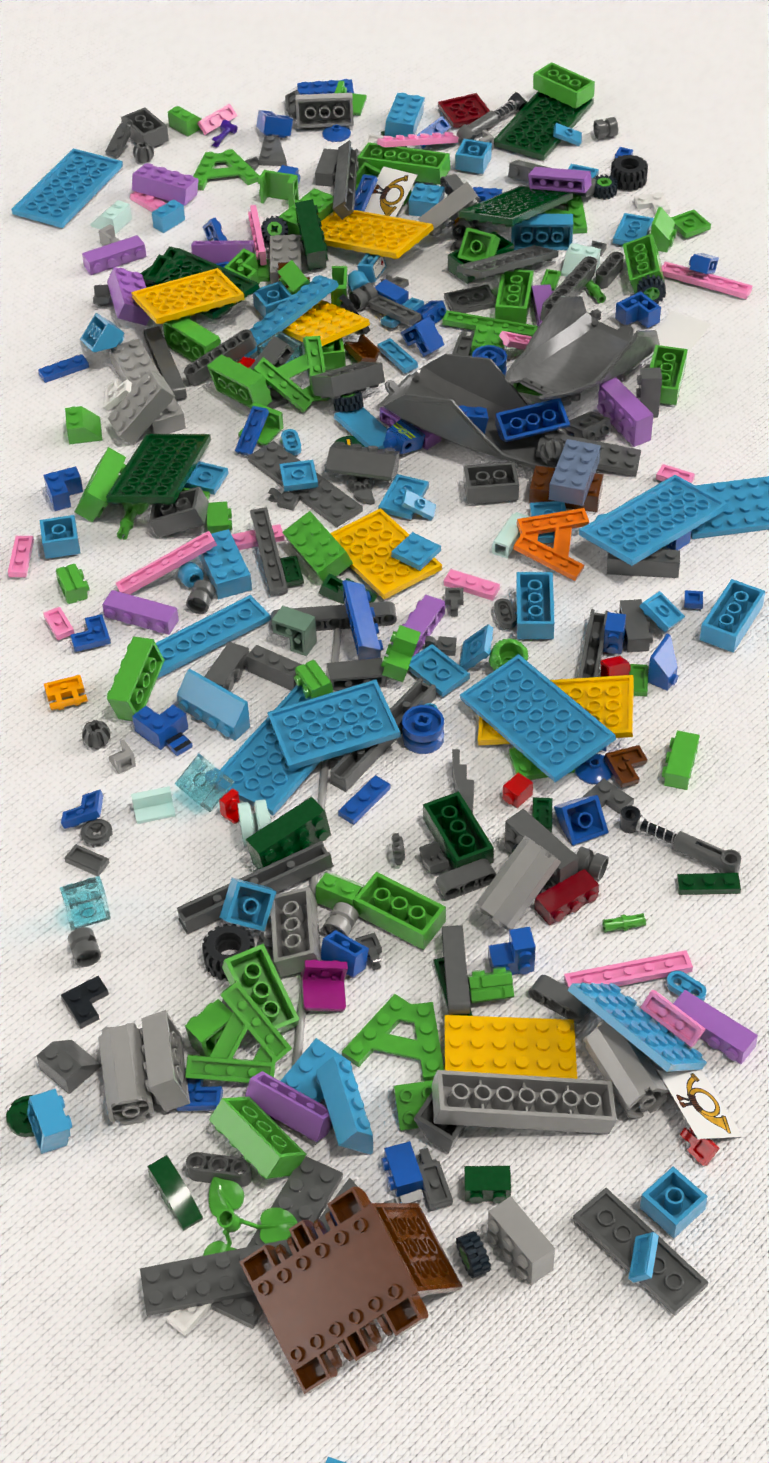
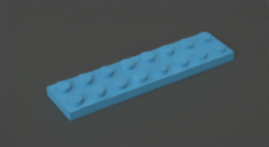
[240,275,339,359]
[156,595,271,679]

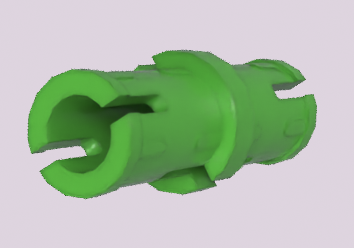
[584,279,606,304]
[117,508,137,540]
[602,913,646,933]

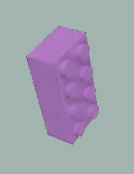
[132,163,198,206]
[107,267,150,326]
[597,378,654,447]

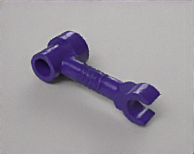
[212,120,238,147]

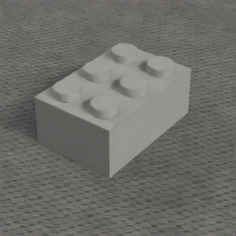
[487,1196,555,1285]

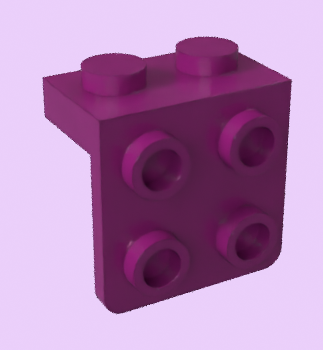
[301,959,348,1012]

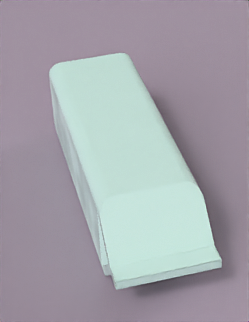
[492,512,530,558]

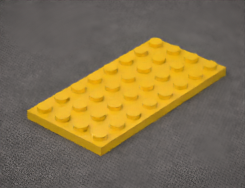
[321,210,434,259]
[478,675,634,746]

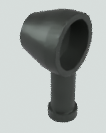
[451,224,480,239]

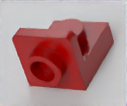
[219,788,240,824]

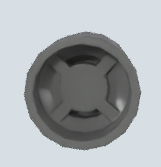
[593,117,618,139]
[349,283,378,311]
[186,580,216,614]
[576,847,609,881]
[67,927,101,967]

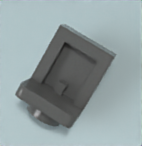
[93,284,111,306]
[419,841,450,874]

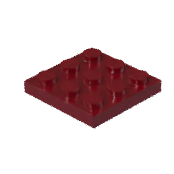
[438,93,490,128]

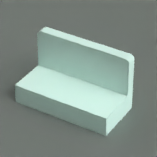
[131,786,176,824]

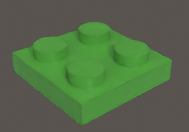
[671,209,711,238]

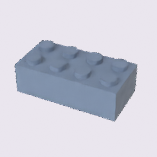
[549,439,601,506]

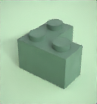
[272,605,317,657]

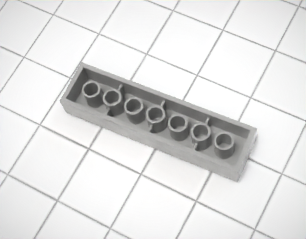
[109,339,186,434]
[432,1070,617,1134]

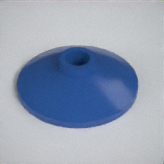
[322,124,351,142]
[575,754,613,785]

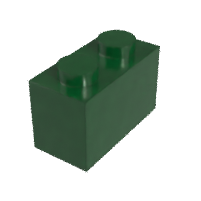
[464,1166,511,1204]

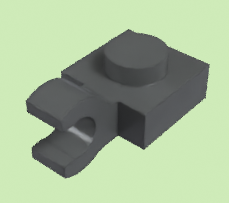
[268,488,300,511]
[445,588,463,616]
[425,636,457,656]
[355,932,382,971]

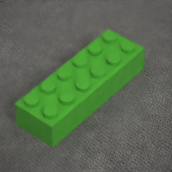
[357,142,451,185]

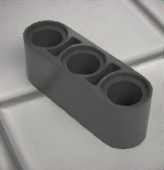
[595,251,624,289]
[435,859,497,900]
[528,974,590,1023]
[186,1152,252,1187]

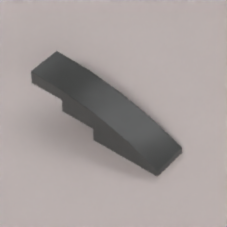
[452,749,474,813]

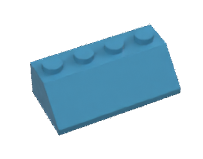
[80,313,125,352]
[177,669,250,741]
[316,1056,373,1155]

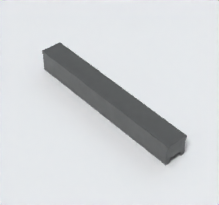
[333,140,359,220]
[578,609,609,678]
[330,678,436,792]
[177,841,334,935]

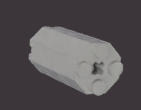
[476,836,561,931]
[583,1020,668,1118]
[98,1023,154,1126]

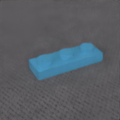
[380,297,424,328]
[377,338,418,374]

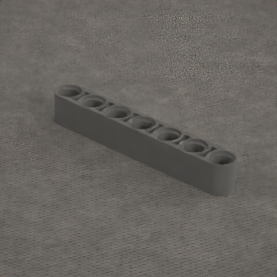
[540,256,597,321]
[143,326,187,400]
[270,601,397,631]

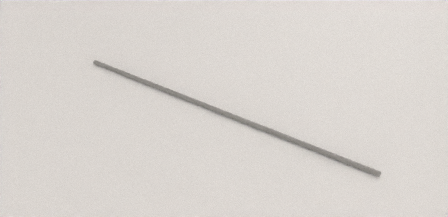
[292,628,342,1066]

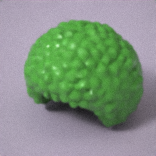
[489,639,529,671]

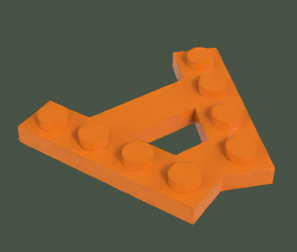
[513,508,589,581]

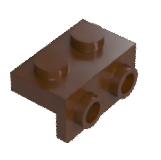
[344,334,380,363]

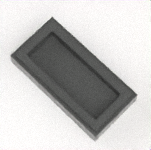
[64,844,110,877]

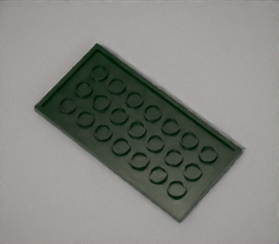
[494,91,594,160]
[459,185,573,227]
[140,248,260,319]
[106,434,211,505]

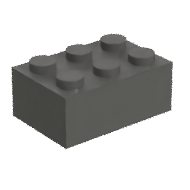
[121,107,169,147]
[463,462,519,504]
[148,486,209,538]

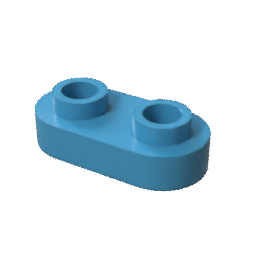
[281,429,302,456]
[666,971,707,1001]

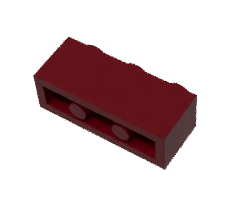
[534,869,599,925]

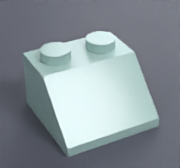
[90,200,132,234]
[561,243,601,278]

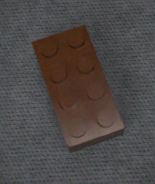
[529,466,604,512]

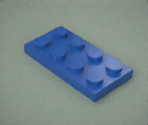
[297,79,354,95]

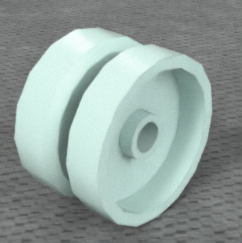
[237,799,271,847]

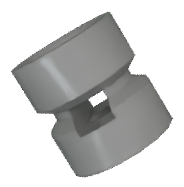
[322,902,359,936]

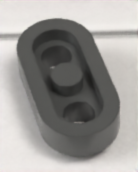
[494,598,516,629]

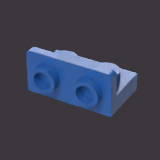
[416,300,447,324]

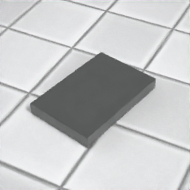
[444,284,496,313]

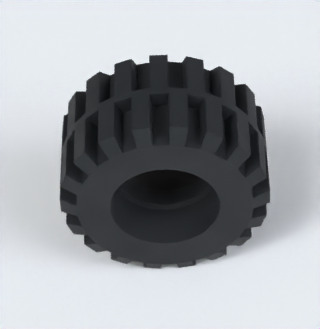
[611,155,648,191]
[202,924,255,981]

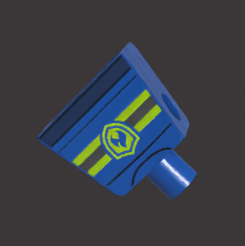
[383,419,425,454]

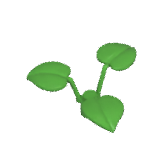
[203,1177,298,1256]

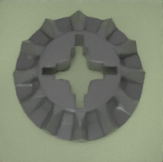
[347,476,374,492]
[81,819,113,846]
[391,833,405,865]

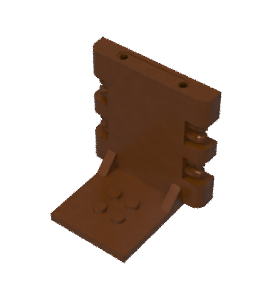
[240,1187,463,1394]

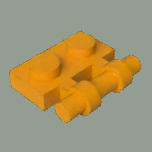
[44,675,88,710]

